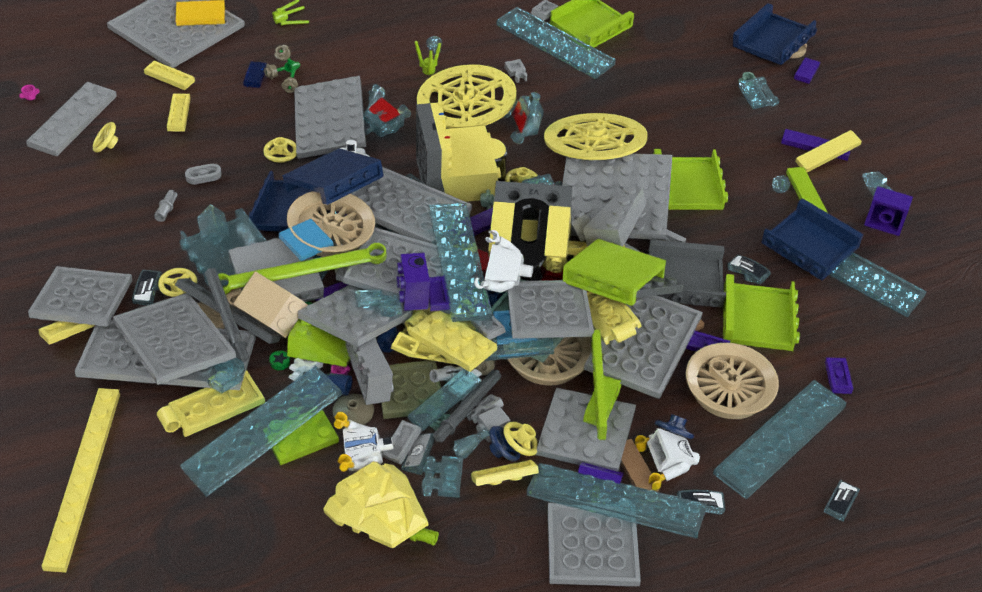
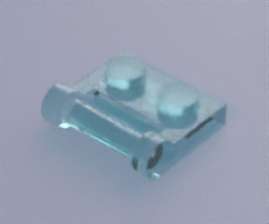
[738,77,779,109]

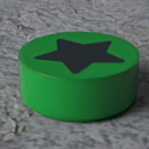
[269,351,290,370]

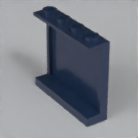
[733,3,817,65]
[282,148,384,205]
[249,171,321,231]
[761,198,863,281]

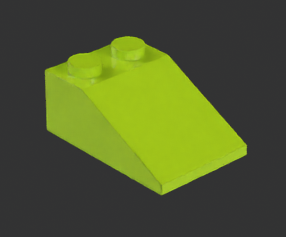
[287,319,350,367]

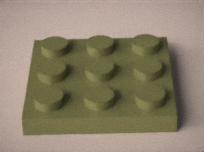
[381,360,445,419]

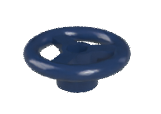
[655,414,694,439]
[489,426,521,462]

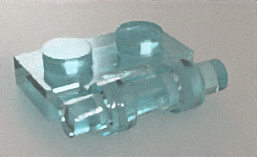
[422,456,463,498]

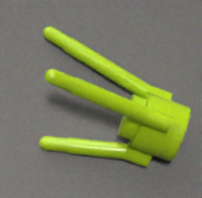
[272,0,309,26]
[414,41,441,75]

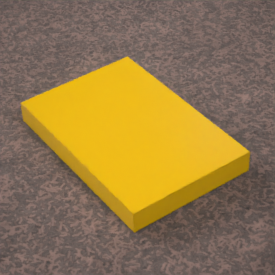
[176,0,225,26]

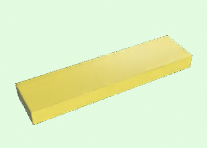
[795,130,862,172]

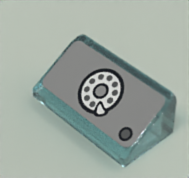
[401,433,434,475]

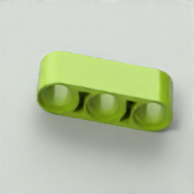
[583,375,621,426]

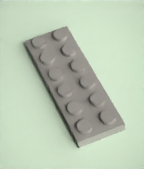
[26,82,117,156]

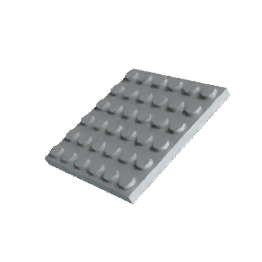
[107,0,245,68]
[562,154,672,240]

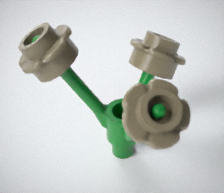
[264,45,300,93]

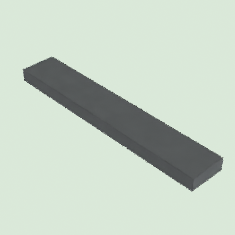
[175,278,281,344]

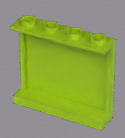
[550,0,634,50]
[653,149,728,210]
[563,239,666,306]
[723,274,800,351]

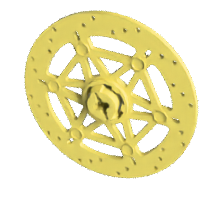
[417,65,516,129]
[544,113,647,160]

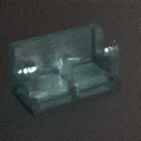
[197,204,229,245]

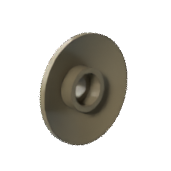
[333,394,374,425]

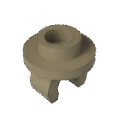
[475,357,495,375]

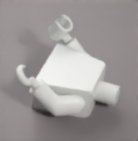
[474,230,533,293]

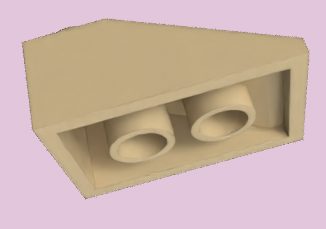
[233,271,308,338]

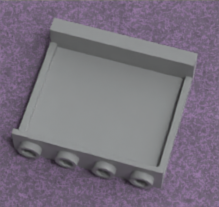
[228,238,324,316]

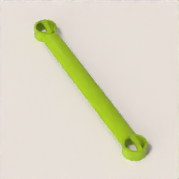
[218,243,387,294]

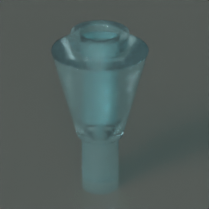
[453,428,490,459]

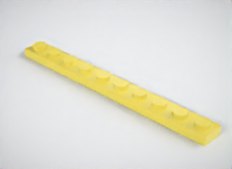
[42,388,120,573]

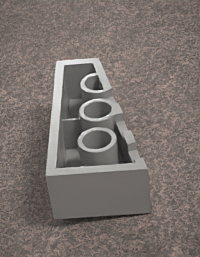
[583,186,646,246]
[345,337,394,405]

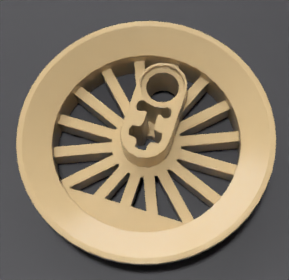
[287,191,375,257]
[503,337,592,385]
[686,343,779,419]

